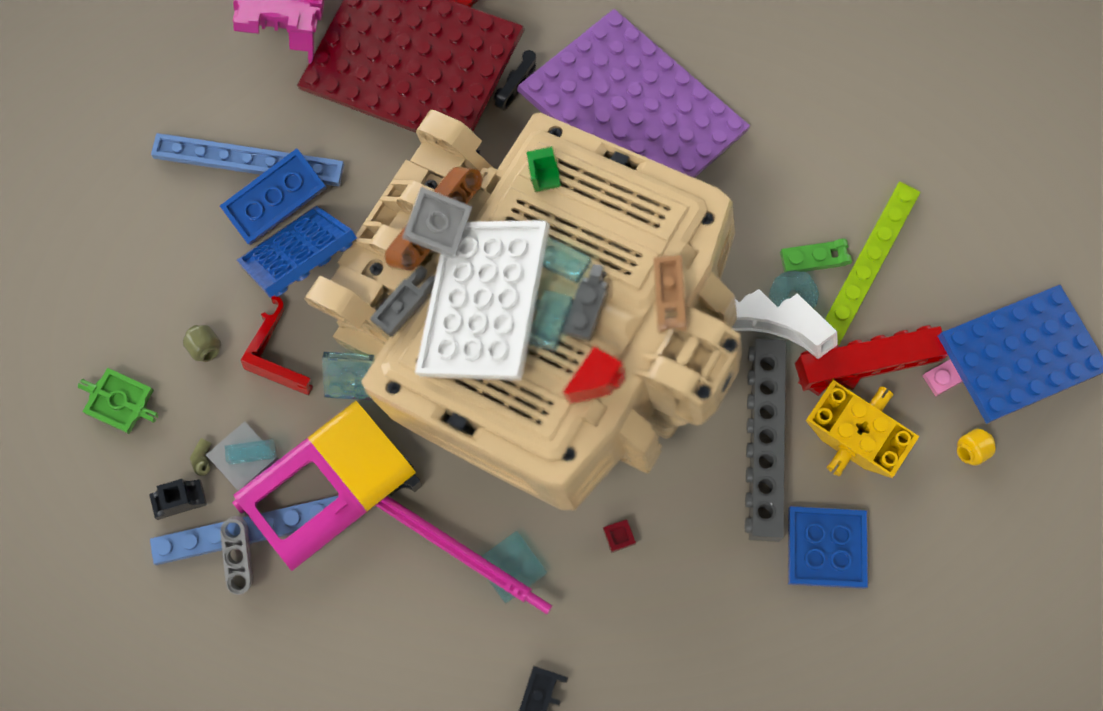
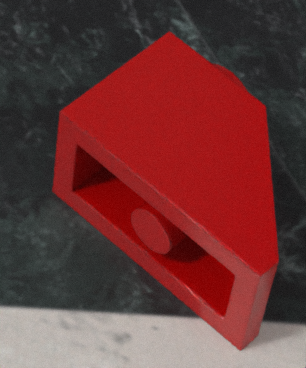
[562,346,626,404]

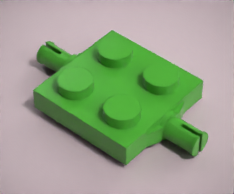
[78,368,158,434]

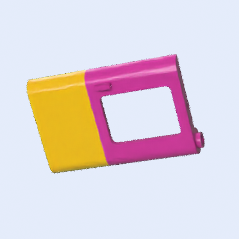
[232,400,416,571]

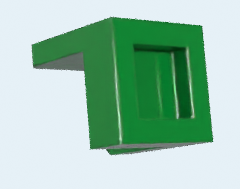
[526,146,561,192]

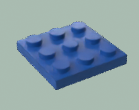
[788,506,868,589]

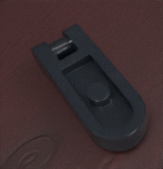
[494,50,536,111]

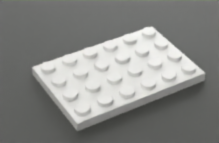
[415,221,550,380]

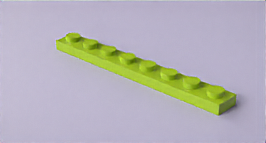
[825,181,920,346]

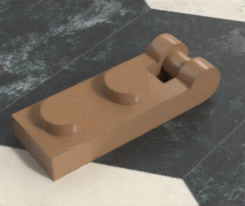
[654,255,687,333]

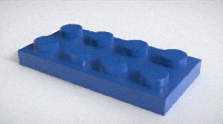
[220,148,327,245]

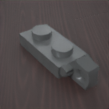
[562,264,608,342]

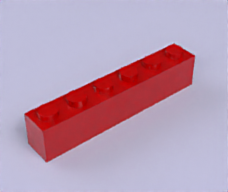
[794,325,948,391]

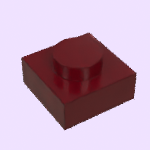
[603,519,636,553]

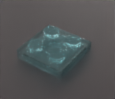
[322,351,374,401]
[482,531,547,604]

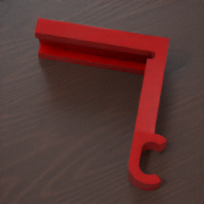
[241,296,313,396]

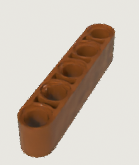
[385,167,482,271]

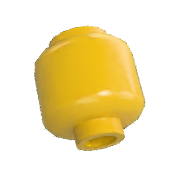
[957,428,996,466]

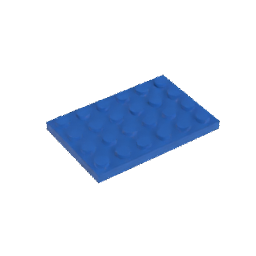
[237,206,357,298]
[938,285,1103,424]

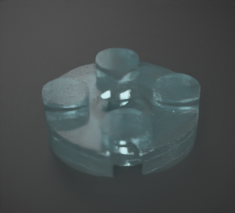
[769,271,819,309]

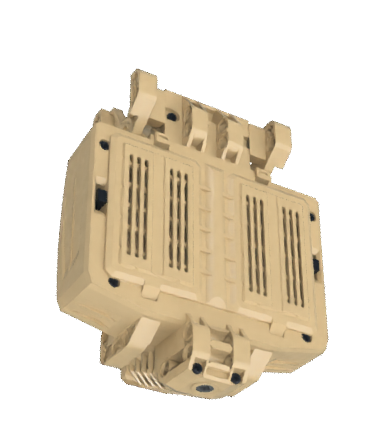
[305,110,742,510]

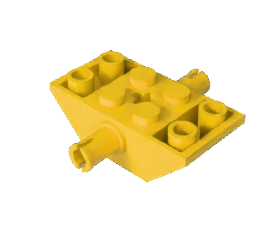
[806,380,920,478]

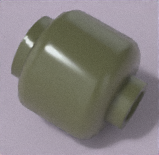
[183,325,221,362]

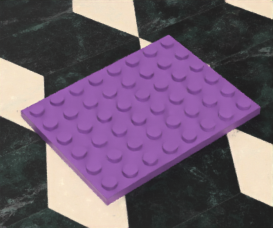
[517,9,750,178]

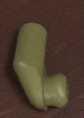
[190,438,212,476]

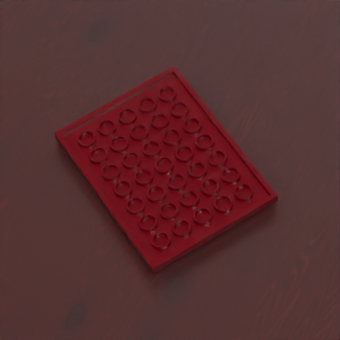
[297,0,525,133]

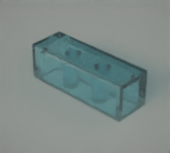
[225,439,277,465]

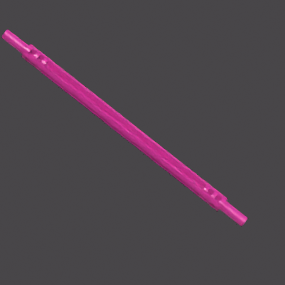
[375,495,553,615]

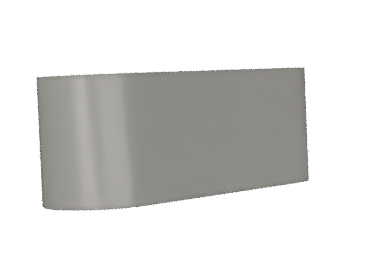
[220,516,253,595]

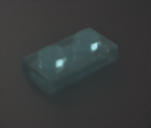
[542,237,592,284]

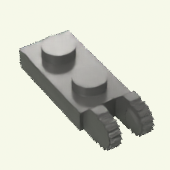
[370,266,436,338]

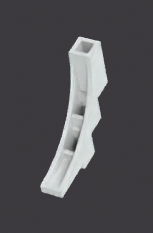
[732,289,838,359]

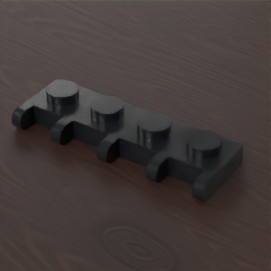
[519,666,568,711]

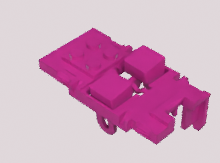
[233,0,325,63]

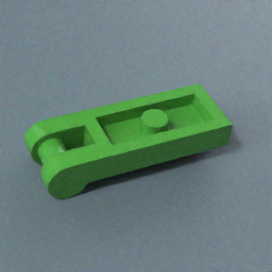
[780,239,852,275]

